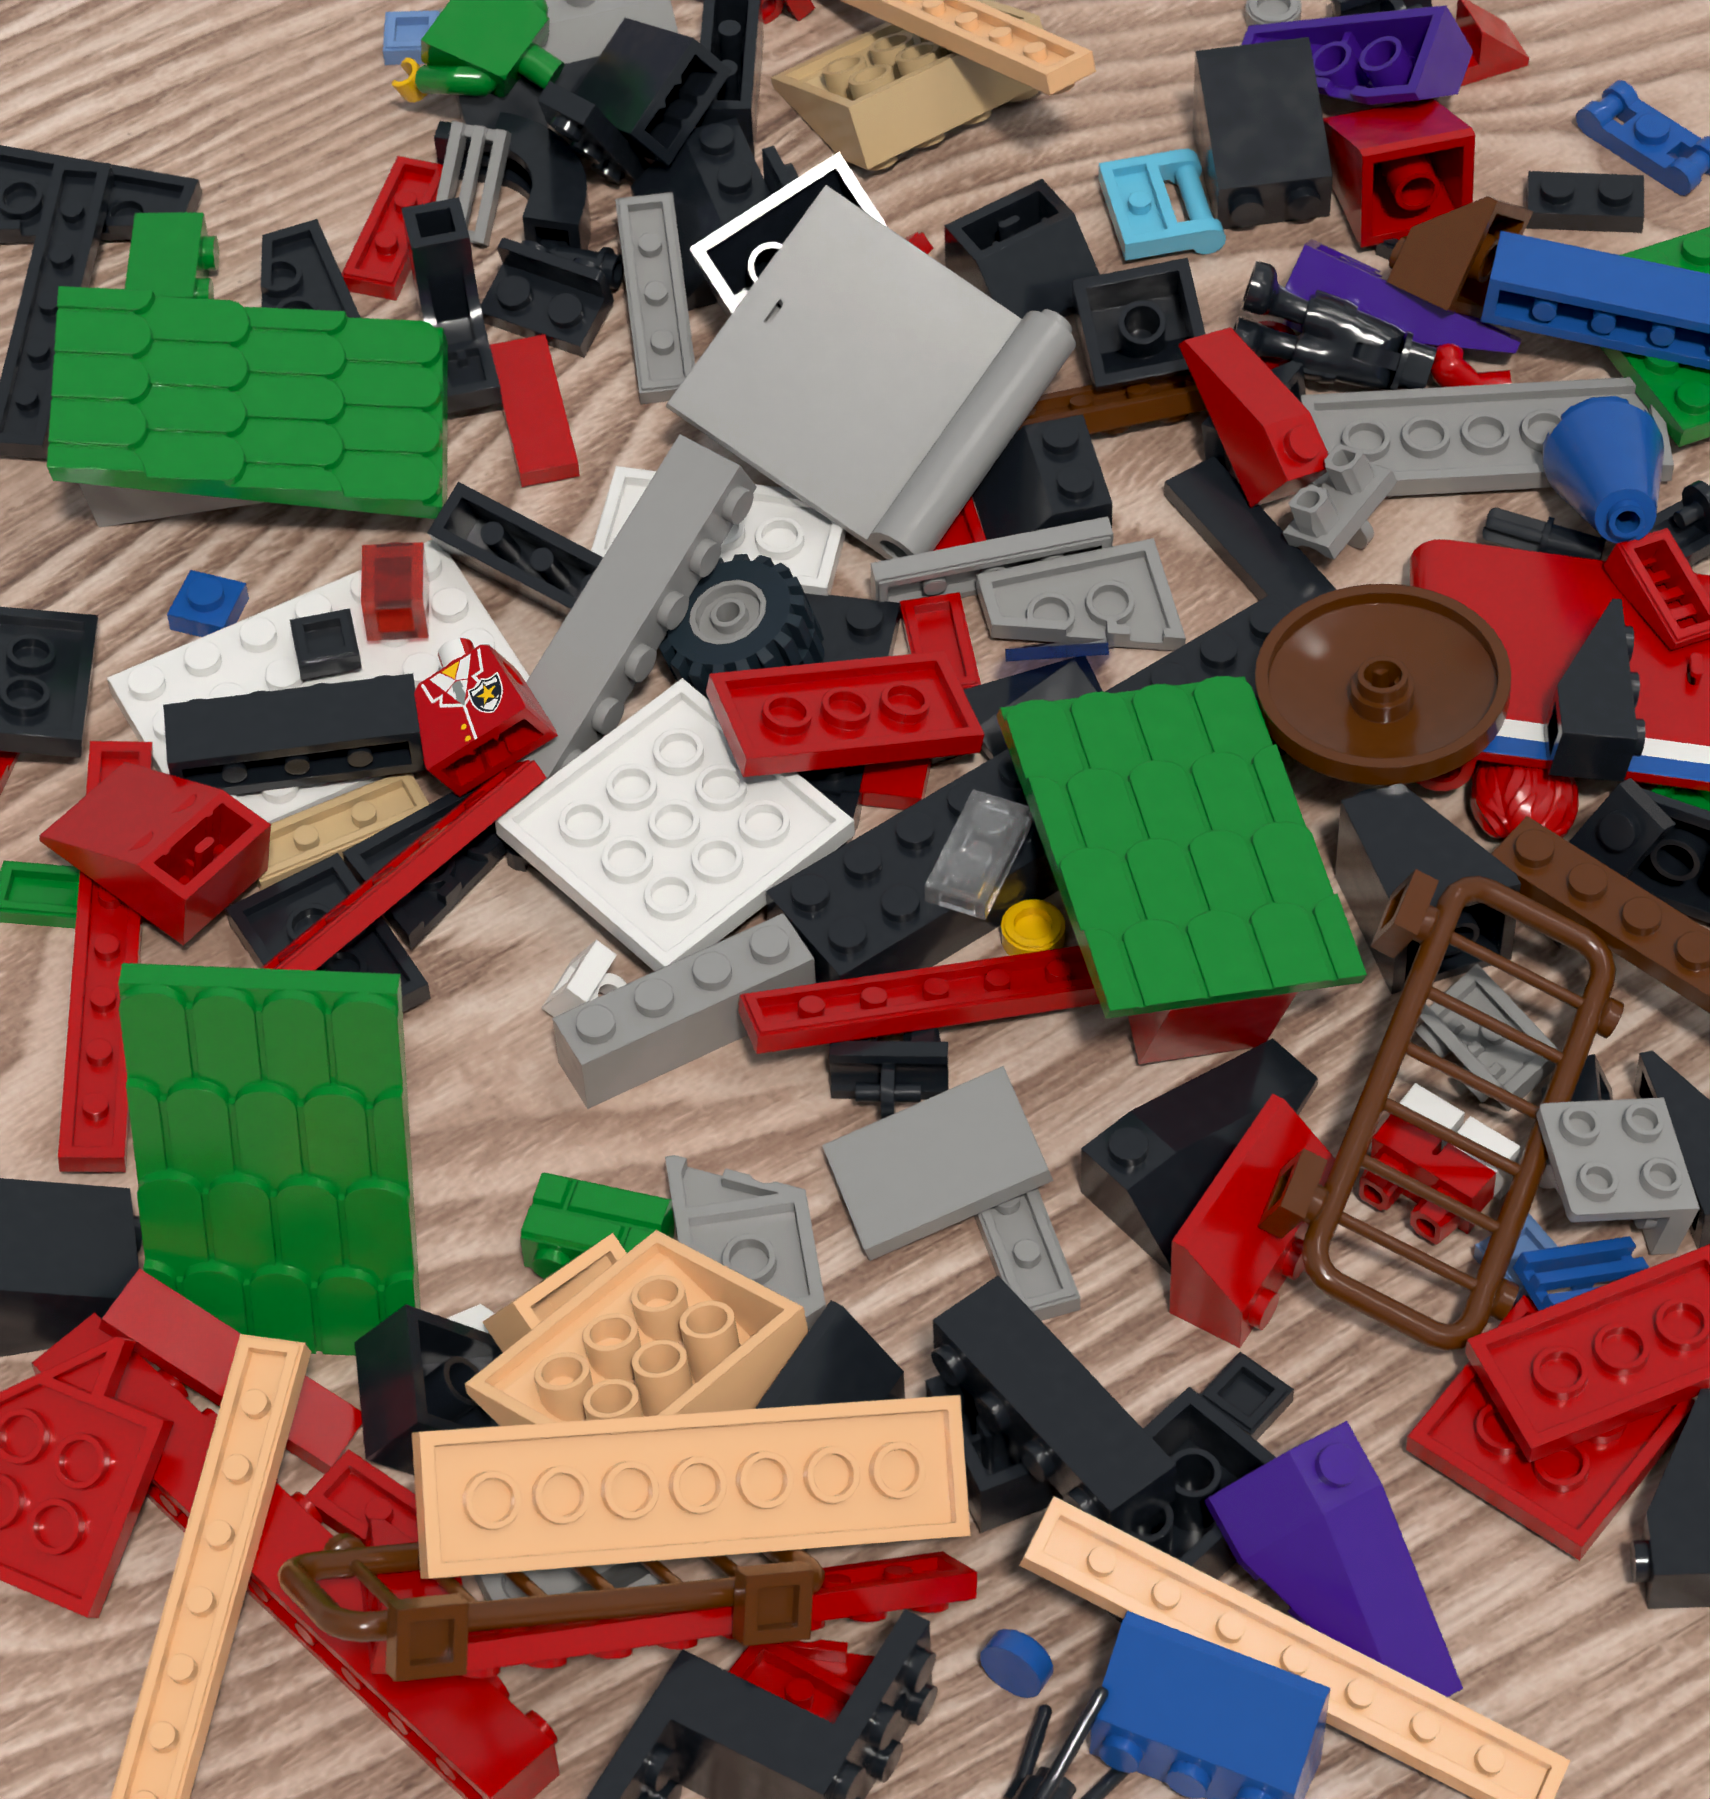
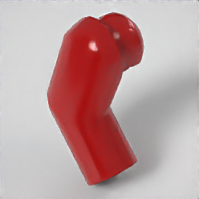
[1431,343,1512,387]

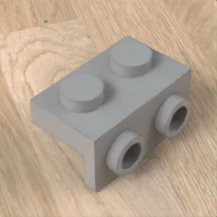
[1415,963,1561,1112]

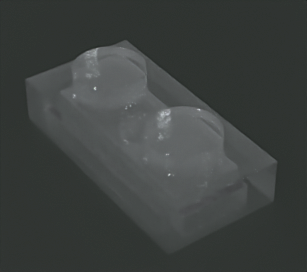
[925,789,1033,920]

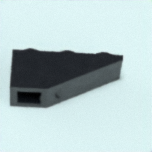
[1544,599,1646,782]

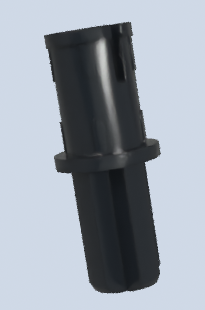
[1482,507,1606,560]

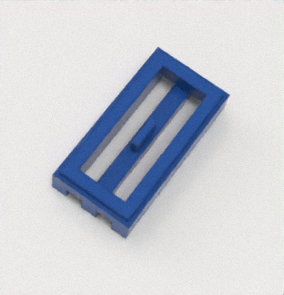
[1512,1236,1649,1311]

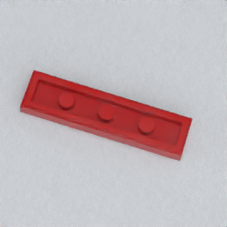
[99,1268,362,1474]

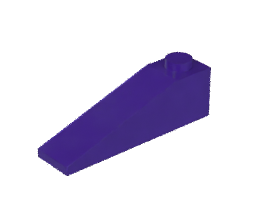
[1241,5,1473,105]
[1283,239,1521,353]
[1204,1421,1463,1697]

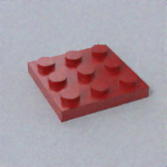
[1406,1295,1695,1561]

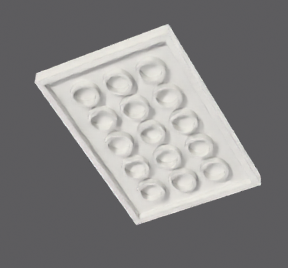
[107,539,530,824]

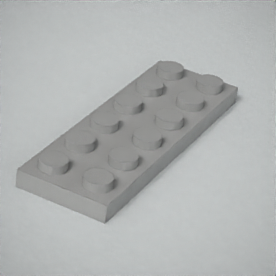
[1300,377,1674,497]

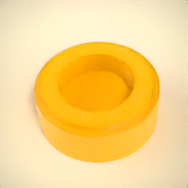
[1001,899,1065,956]

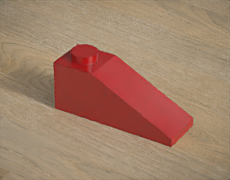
[1179,327,1329,508]

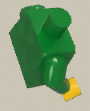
[391,0,565,102]

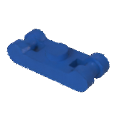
[1576,80,1710,195]

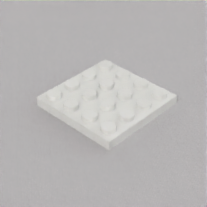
[495,678,855,971]

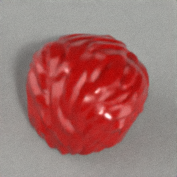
[1470,761,1579,838]

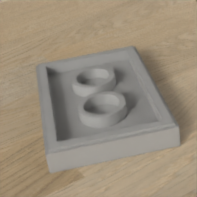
[822,1066,1053,1261]

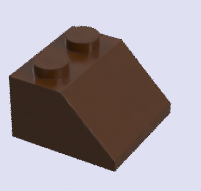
[1387,196,1533,319]

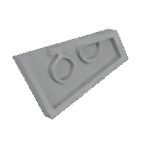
[976,538,1186,651]

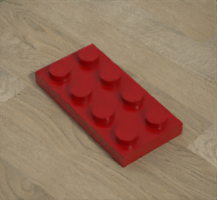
[706,651,985,777]
[1465,1244,1710,1463]

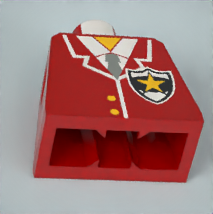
[414,638,558,797]

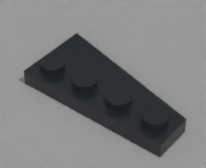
[0,145,202,244]

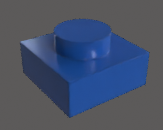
[167,570,249,637]

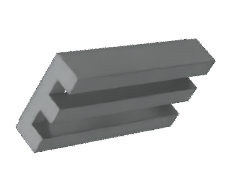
[436,121,512,246]

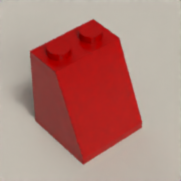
[1323,98,1475,248]

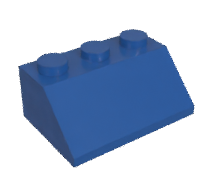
[1090,1611,1331,1799]

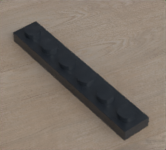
[0,160,115,459]

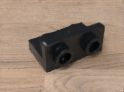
[481,238,615,358]

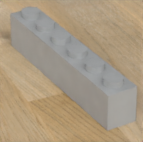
[513,434,757,787]

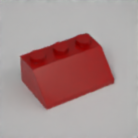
[1169,1094,1335,1348]

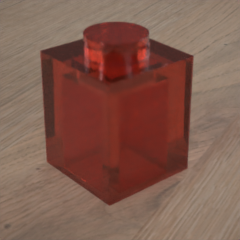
[361,542,430,641]

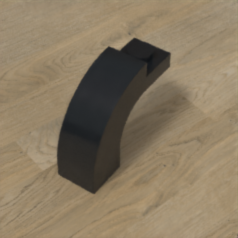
[434,112,591,251]
[401,197,502,413]

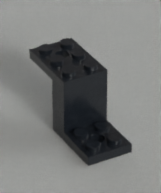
[586,1609,937,1799]

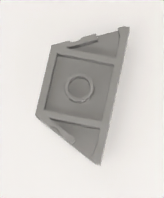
[665,1155,826,1329]

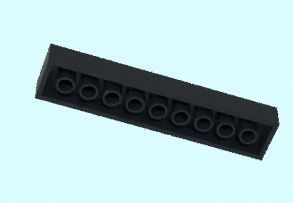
[766,593,1291,983]

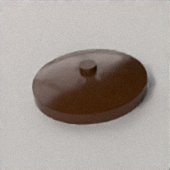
[1255,584,1511,785]

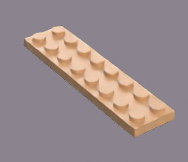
[412,1395,970,1579]

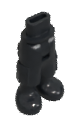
[1233,261,1437,390]

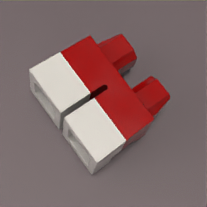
[1359,1083,1521,1245]

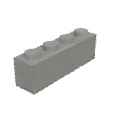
[552,913,816,1109]

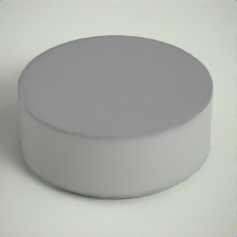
[1245,0,1302,28]

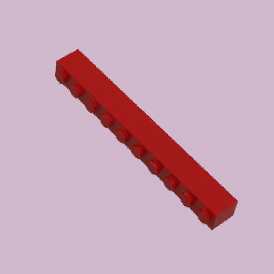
[32,1312,560,1799]

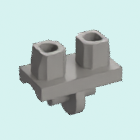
[1283,444,1397,559]

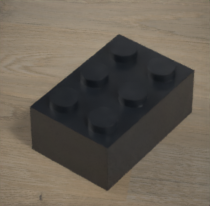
[1104,1386,1276,1624]

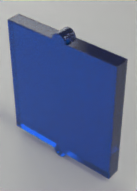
[1005,639,1114,662]

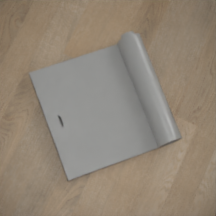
[666,185,1076,560]

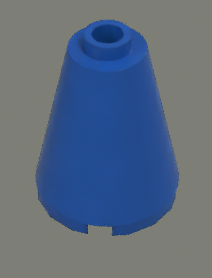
[1543,396,1664,543]

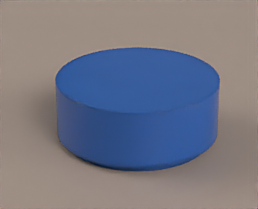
[980,1629,1054,1698]

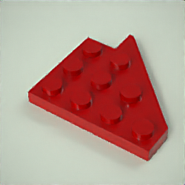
[0,1336,174,1618]

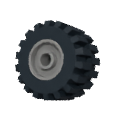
[659,554,825,701]

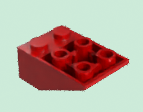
[39,762,271,946]

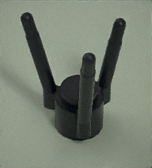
[1003,1686,1130,1799]

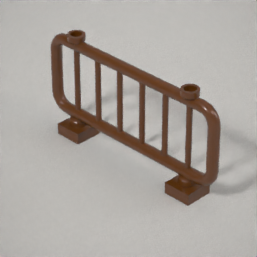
[1258,869,1624,1351]
[278,1533,825,1682]

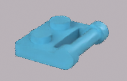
[1098,149,1226,261]

